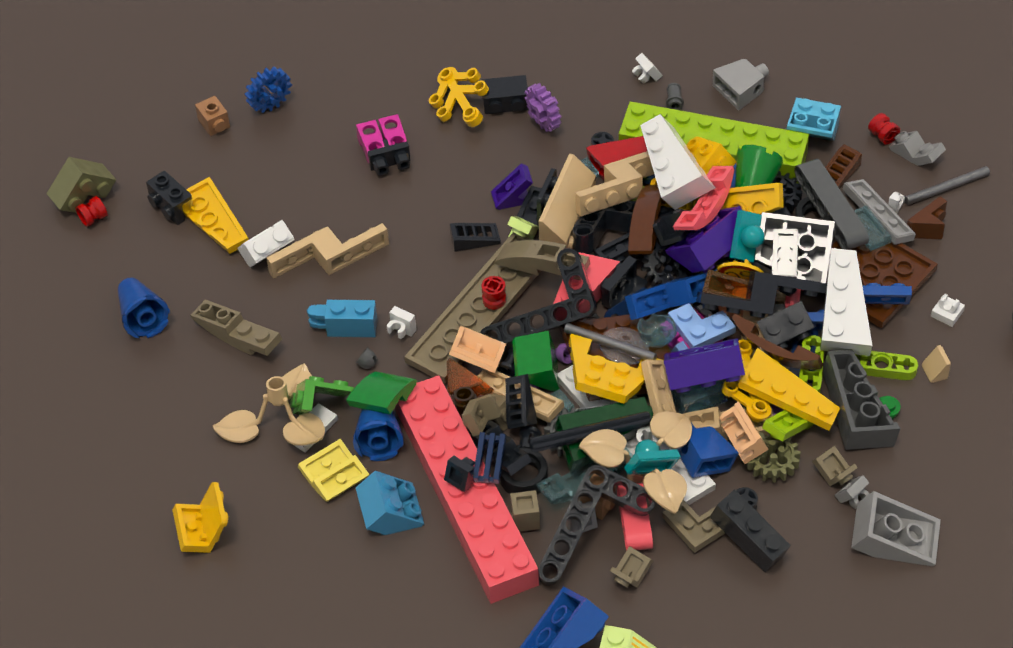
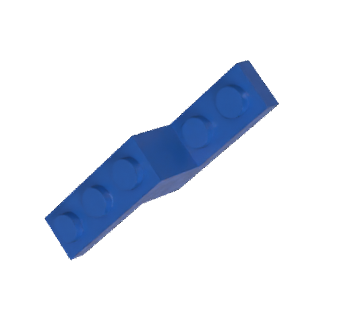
[625,268,738,320]
[807,283,912,330]

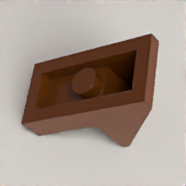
[907,196,947,239]

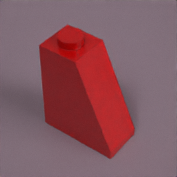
[586,136,648,180]

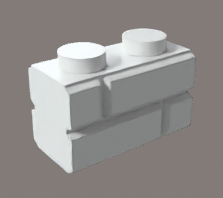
[238,220,295,268]

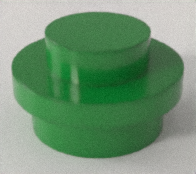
[879,396,901,419]

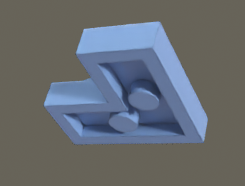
[668,303,736,348]

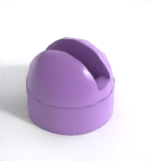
[555,343,573,364]

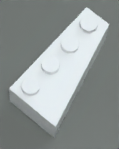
[640,114,715,210]
[820,248,873,356]

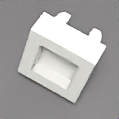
[632,53,663,84]
[931,294,965,327]
[387,306,416,339]

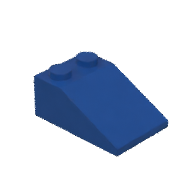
[520,586,609,648]

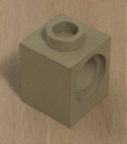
[510,490,540,532]

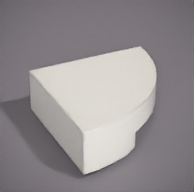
[888,191,905,214]

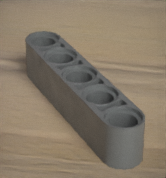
[794,158,869,250]

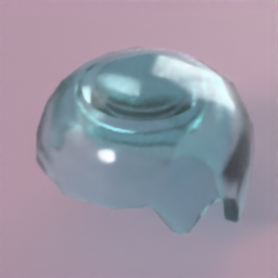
[637,313,677,348]

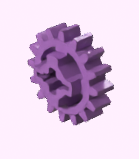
[525,83,561,132]

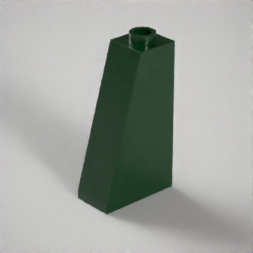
[555,397,653,472]

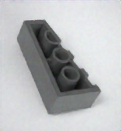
[823,350,901,450]

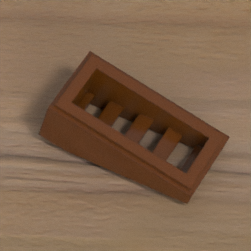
[825,144,862,189]

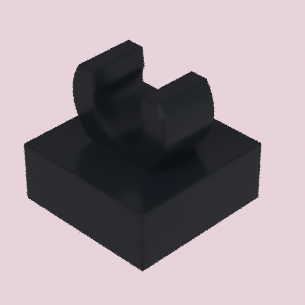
[444,456,475,492]

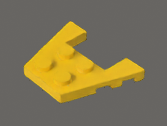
[568,334,662,404]

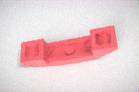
[673,166,734,230]

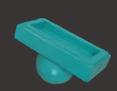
[730,210,765,263]
[624,439,681,475]

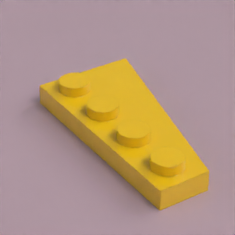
[182,177,249,254]
[693,183,784,215]
[737,348,840,431]

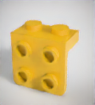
[686,136,736,175]
[172,482,228,553]

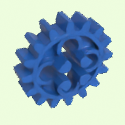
[245,66,292,113]

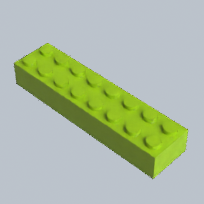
[619,101,809,184]

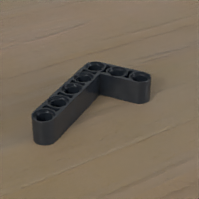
[573,201,690,254]
[480,248,597,345]
[538,465,656,586]

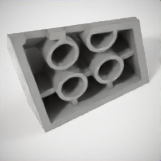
[755,212,835,283]

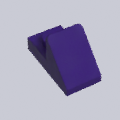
[491,163,533,210]

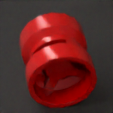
[868,113,900,145]
[75,196,108,227]
[481,276,506,310]

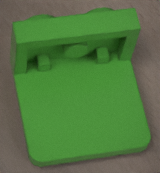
[290,376,354,415]

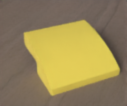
[298,439,369,502]

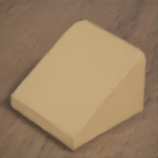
[922,345,951,383]

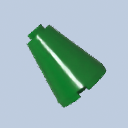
[735,145,783,187]

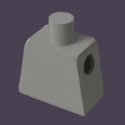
[712,59,769,111]

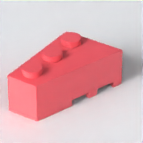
[553,252,620,321]

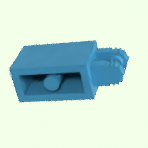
[307,300,377,337]

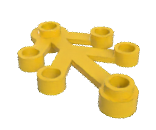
[429,67,489,127]
[722,339,780,423]

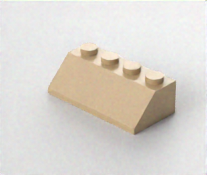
[539,154,596,249]

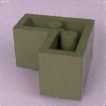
[46,157,116,213]

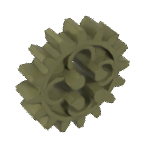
[747,432,801,483]

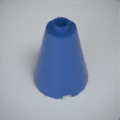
[118,278,170,338]
[353,409,404,461]

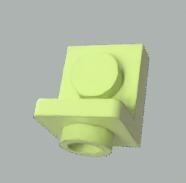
[507,216,539,240]

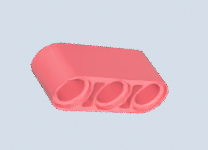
[617,483,653,551]

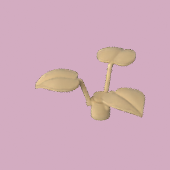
[213,363,325,446]
[579,411,692,514]

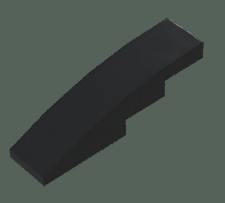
[466,420,532,476]

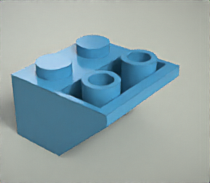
[356,471,424,535]

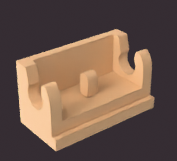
[449,325,506,373]
[719,401,769,464]

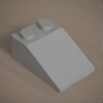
[851,491,941,566]

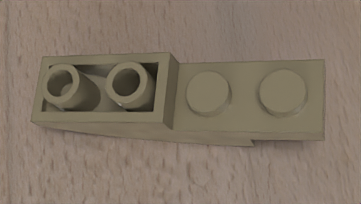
[495,240,590,281]
[190,299,282,356]

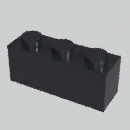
[710,489,791,573]

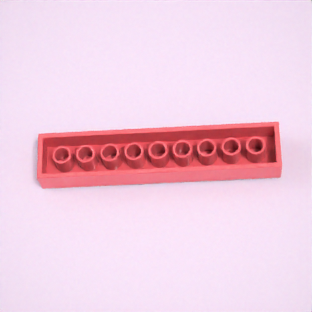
[395,375,539,604]

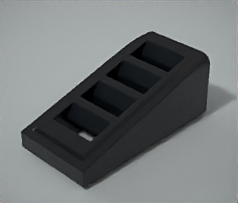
[450,223,501,251]
[505,374,537,429]

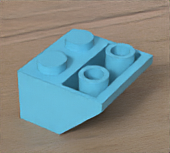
[787,97,841,141]

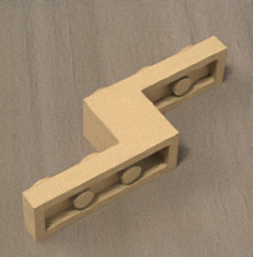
[575,151,654,217]
[266,223,389,278]

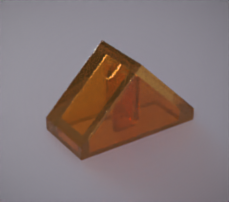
[702,269,749,307]
[446,357,494,397]

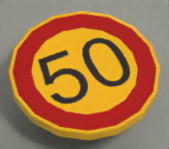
[716,259,764,286]

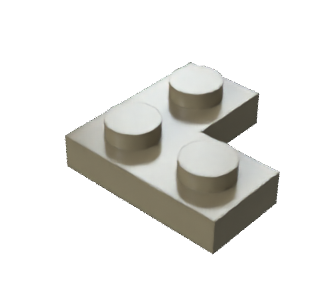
[663,499,725,553]

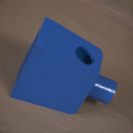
[677,422,739,478]

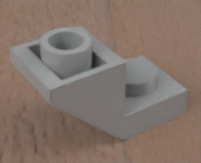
[889,130,946,166]

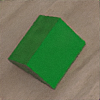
[512,331,560,393]

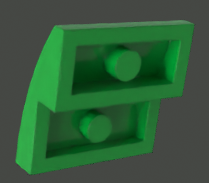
[346,371,417,414]

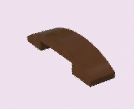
[628,185,666,255]
[732,313,823,370]

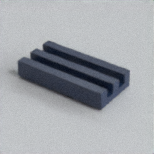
[473,432,506,484]

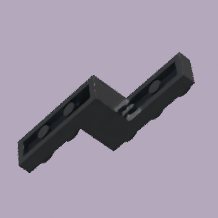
[696,270,827,318]

